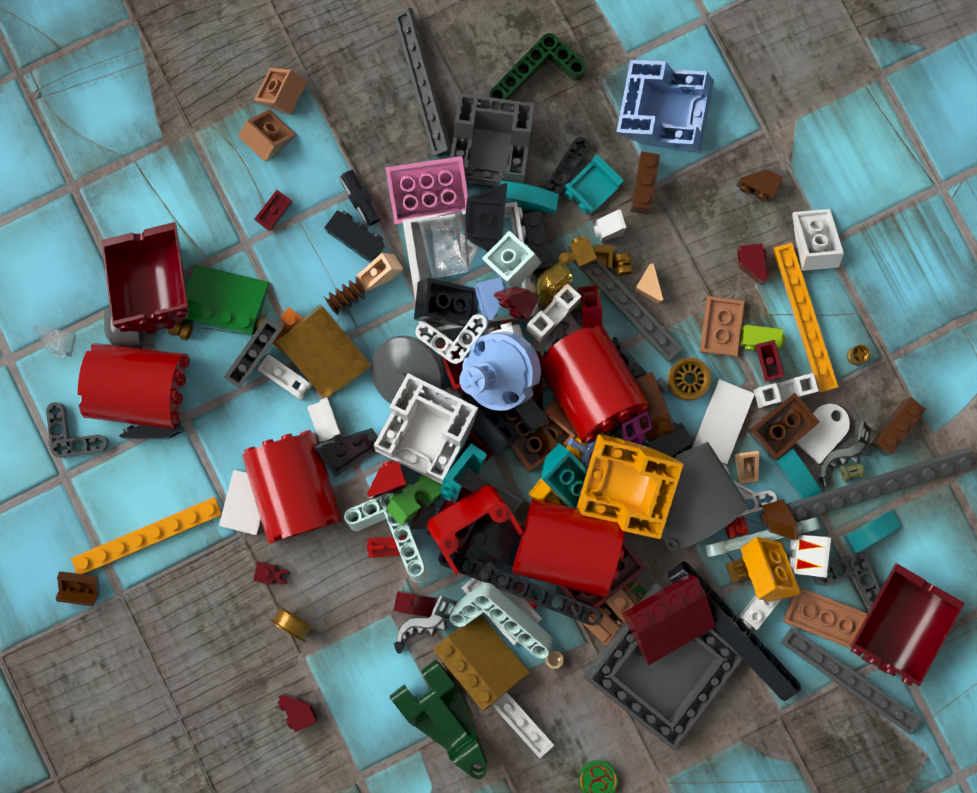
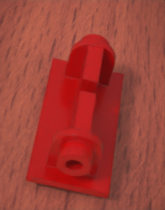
[367,535,406,558]

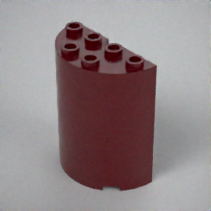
[101,222,190,334]
[850,563,965,686]

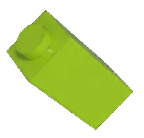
[740,325,785,351]

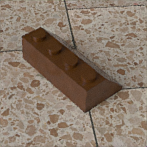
[496,409,557,473]

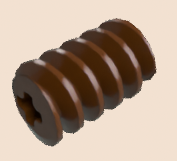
[323,276,365,315]

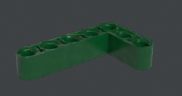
[489,33,585,100]

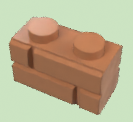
[581,606,623,645]

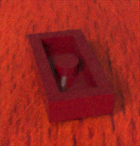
[254,189,292,232]

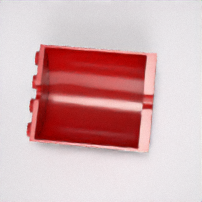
[542,325,650,443]
[77,343,190,429]
[242,430,342,544]
[512,497,627,598]

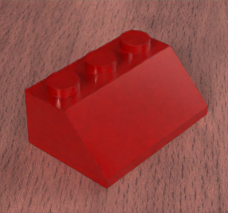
[367,460,408,499]

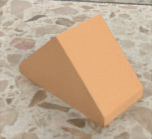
[634,263,663,304]
[734,451,759,484]

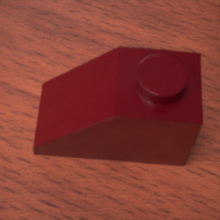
[578,285,603,328]
[756,340,786,382]
[393,591,436,617]

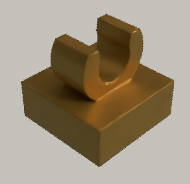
[725,558,749,582]

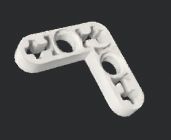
[416,314,488,364]

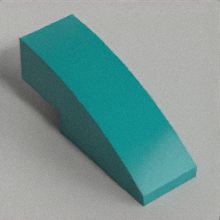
[500,181,559,213]
[775,448,822,499]
[843,509,901,553]

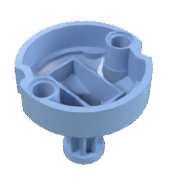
[459,331,541,411]

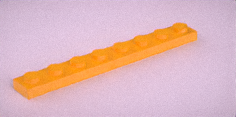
[773,243,838,393]
[71,497,222,574]

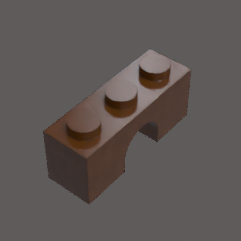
[630,151,660,215]
[870,397,926,456]

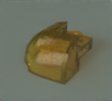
[536,261,573,308]

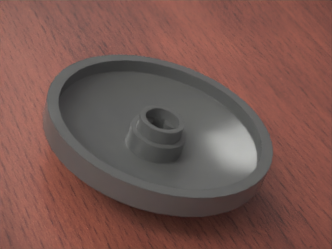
[371,335,444,404]

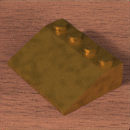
[275,304,371,398]
[433,614,530,711]

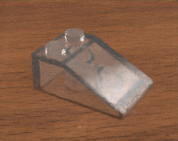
[418,210,470,279]

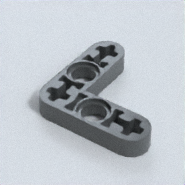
[46,402,109,458]
[813,553,881,606]

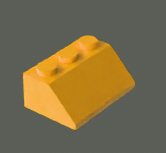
[740,537,801,602]

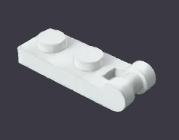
[257,354,312,400]

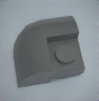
[104,308,143,348]

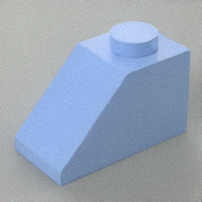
[474,277,506,322]

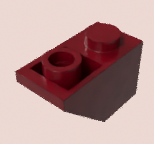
[737,244,769,285]
[493,286,539,320]
[278,693,318,732]

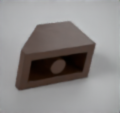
[760,499,798,540]

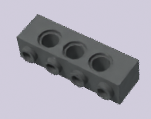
[224,312,286,388]

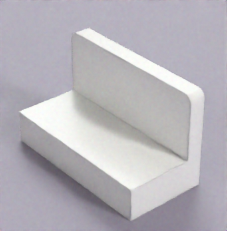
[307,397,342,442]

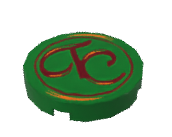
[578,760,617,793]

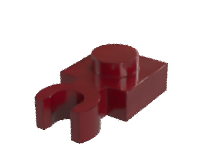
[253,562,289,585]

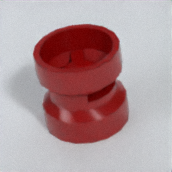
[725,516,749,539]

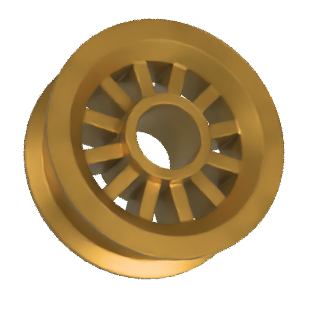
[667,357,711,401]
[269,606,314,642]

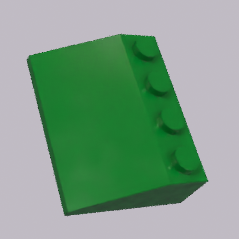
[185,264,269,336]

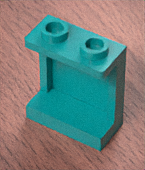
[564,154,624,216]
[440,443,487,503]

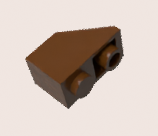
[736,169,783,202]

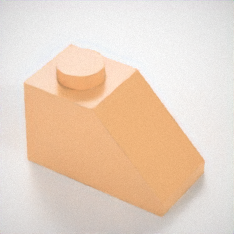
[356,253,404,291]

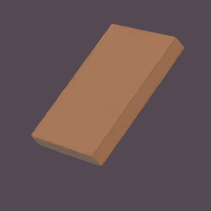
[699,296,745,358]

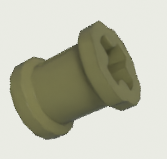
[839,462,864,483]

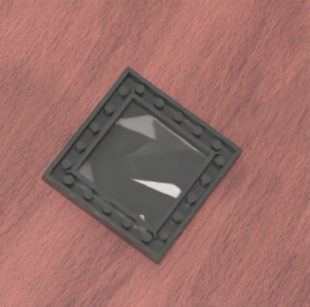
[582,583,743,751]

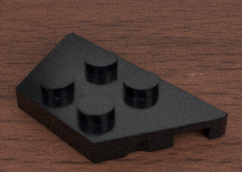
[463,183,508,252]

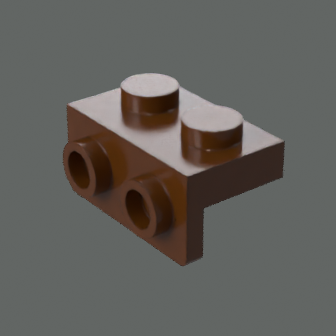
[56,571,100,606]

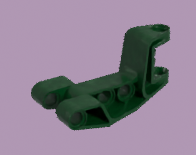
[389,659,487,779]

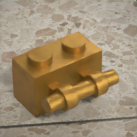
[559,236,597,268]

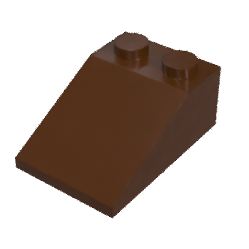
[631,371,676,440]
[747,393,820,460]

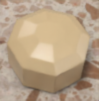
[545,650,564,669]

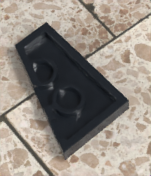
[314,428,378,477]

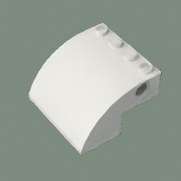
[374,373,478,484]

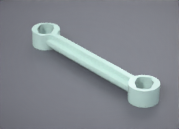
[705,517,820,557]

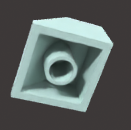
[482,231,541,287]

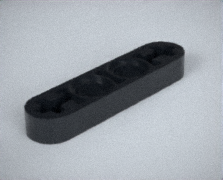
[544,137,589,196]

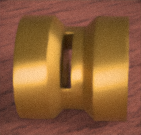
[613,253,634,276]
[168,321,194,341]
[847,344,870,365]

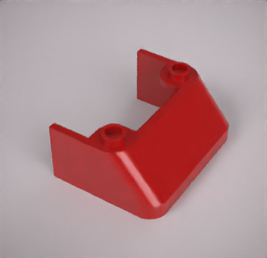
[427,485,524,575]

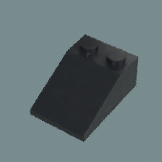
[414,278,479,327]
[468,513,524,567]

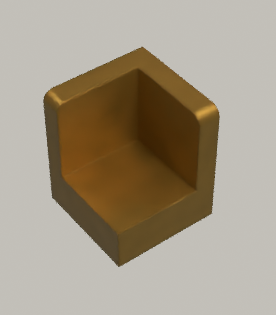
[593,244,613,271]

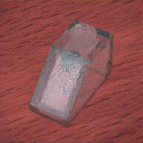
[33,325,76,359]

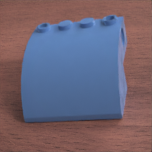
[616,60,714,152]

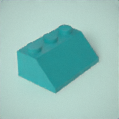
[541,443,587,509]

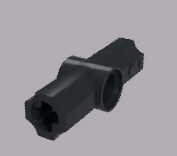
[339,170,381,227]

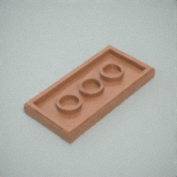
[782,586,868,649]

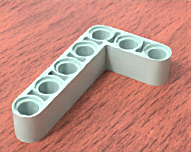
[344,493,428,583]
[450,583,553,659]

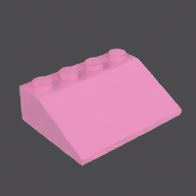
[385,156,468,224]

